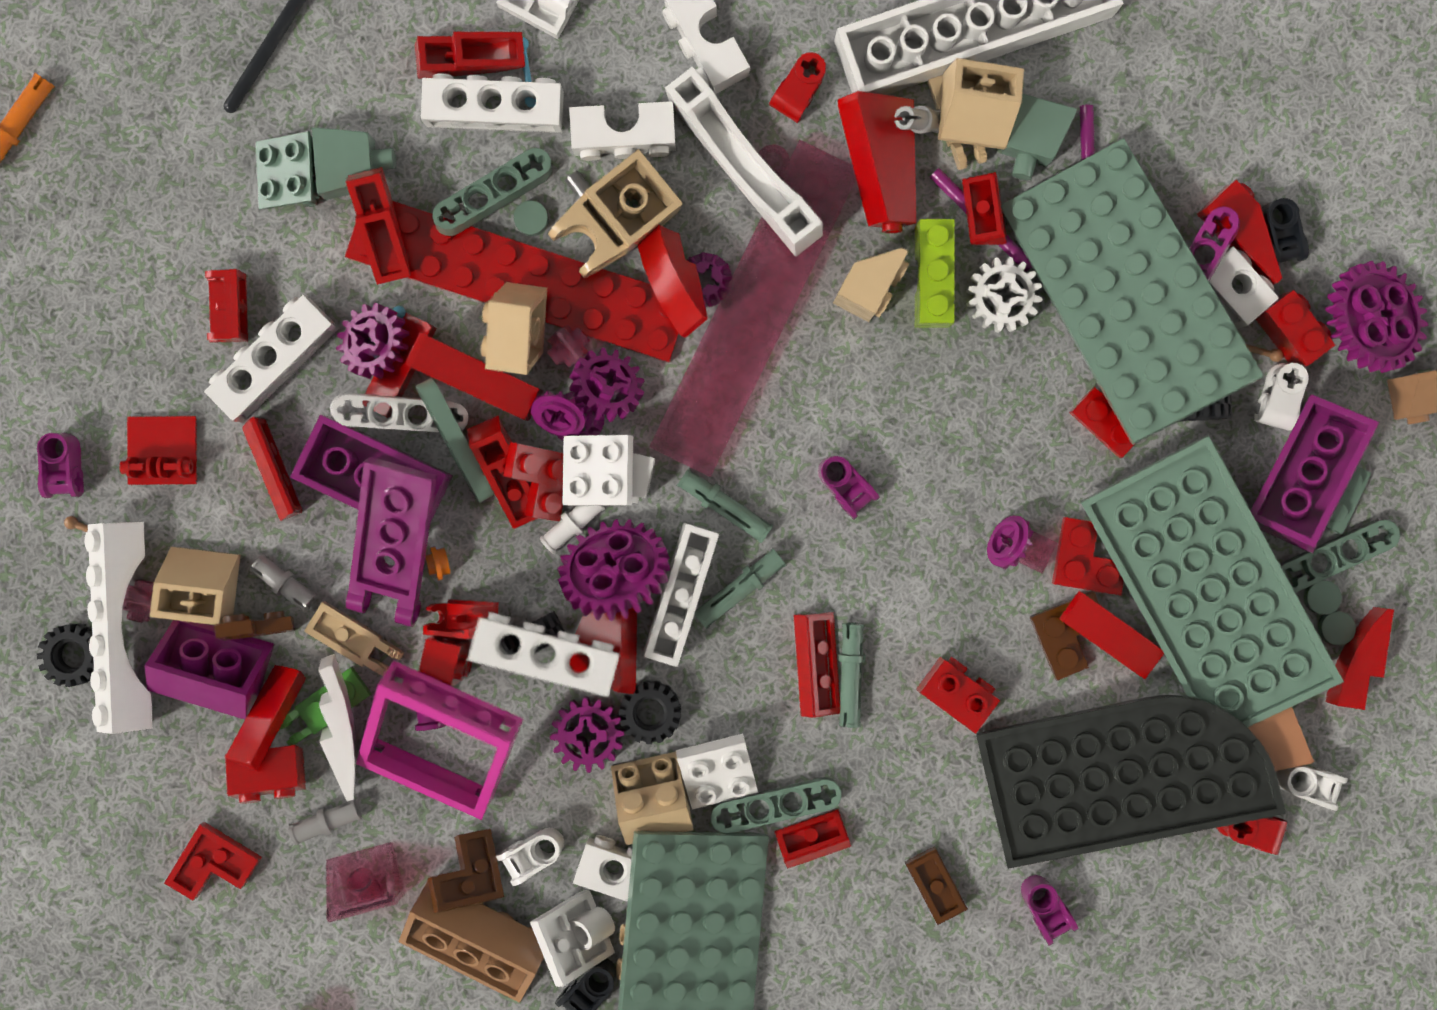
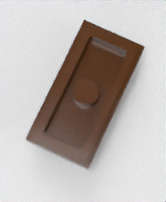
[905,846,968,925]

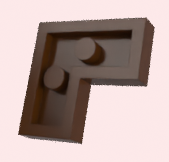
[1029,591,1100,681]
[214,611,295,641]
[428,828,504,913]

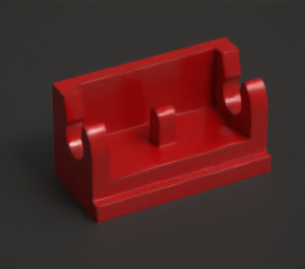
[205,269,248,343]
[423,599,499,639]

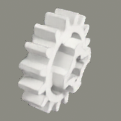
[966,257,1042,333]

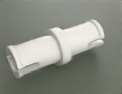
[540,506,605,554]

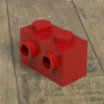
[1256,290,1335,367]
[418,636,473,687]
[916,656,1000,734]
[225,745,306,804]

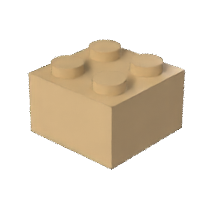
[481,282,547,375]

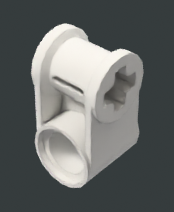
[1254,363,1309,431]
[1275,765,1348,811]
[496,828,564,886]

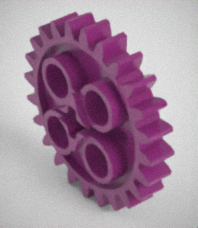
[1325,261,1428,373]
[557,519,671,621]

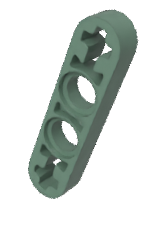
[433,148,552,236]
[416,378,494,503]
[1280,520,1400,592]
[711,777,841,833]

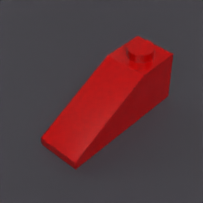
[1197,180,1282,285]
[467,415,538,529]

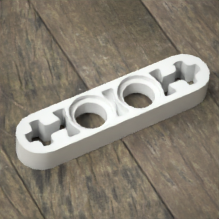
[330,393,468,432]

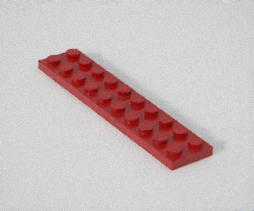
[345,201,679,363]

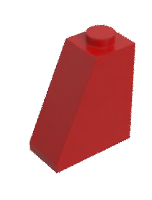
[569,608,637,695]

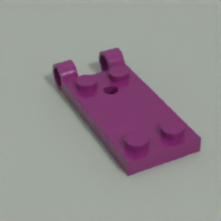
[346,457,437,627]

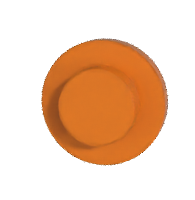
[425,546,451,580]

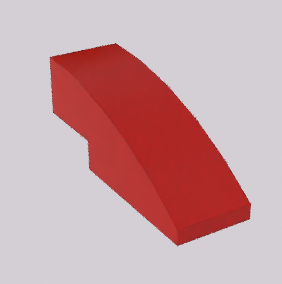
[415,32,525,79]
[345,167,411,285]
[638,225,708,338]
[1059,591,1164,680]
[1325,607,1394,710]

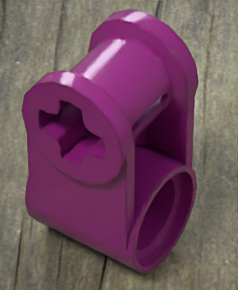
[37,433,84,498]
[818,456,880,520]
[1021,875,1079,946]

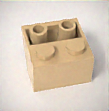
[938,58,1024,150]
[833,248,909,322]
[150,547,241,625]
[611,752,693,845]

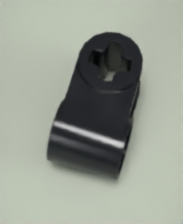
[1261,198,1309,265]
[555,958,617,1010]

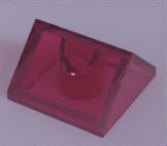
[326,842,406,923]

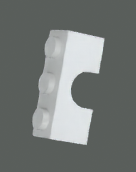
[662,0,750,94]
[569,101,676,161]

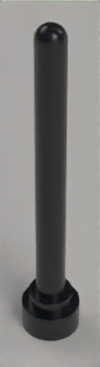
[223,0,306,113]

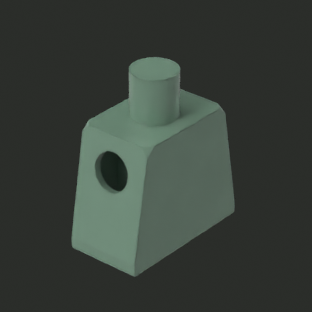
[1001,93,1077,180]
[312,128,396,200]

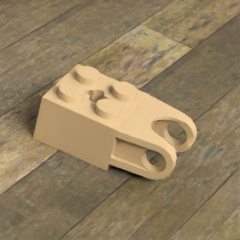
[548,149,683,278]

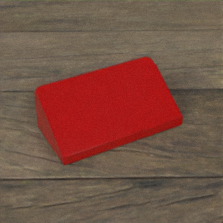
[962,172,1007,245]
[774,809,851,869]

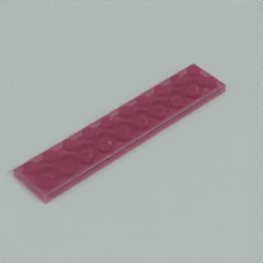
[649,139,856,477]

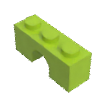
[915,219,955,328]

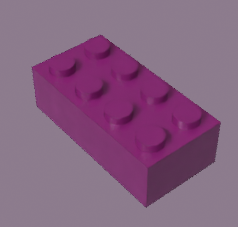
[1250,394,1379,554]
[290,414,453,523]

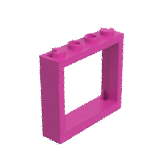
[356,660,523,820]

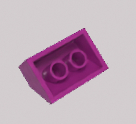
[145,620,274,720]

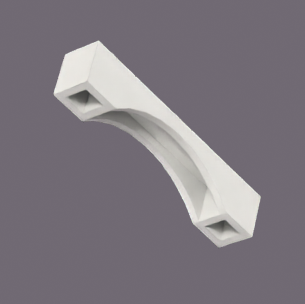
[665,67,823,257]
[85,522,153,734]

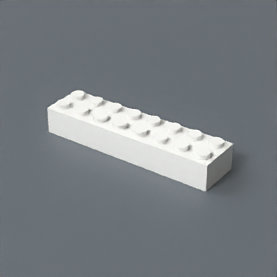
[834,0,1124,95]

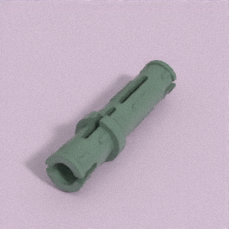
[677,468,773,543]
[694,548,787,629]
[838,623,866,728]

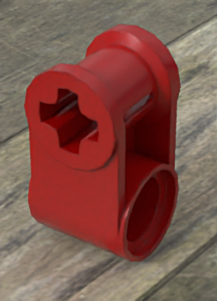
[769,52,826,124]
[1216,816,1288,855]

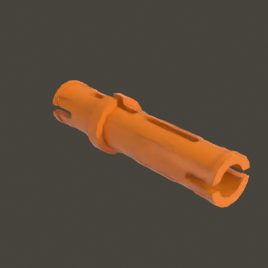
[0,73,55,163]

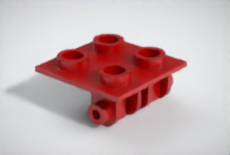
[119,416,197,485]

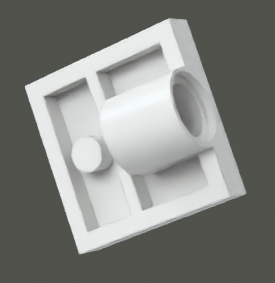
[496,0,579,39]
[563,435,633,506]
[676,734,758,810]
[530,890,615,987]

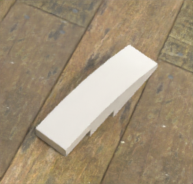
[318,654,357,802]

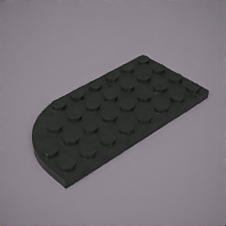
[976,695,1286,869]

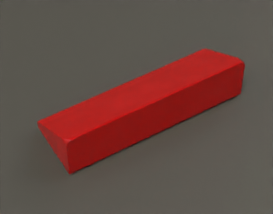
[362,313,437,418]
[242,417,303,521]
[794,612,840,718]
[225,665,306,771]

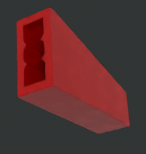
[838,91,917,234]
[405,333,544,421]

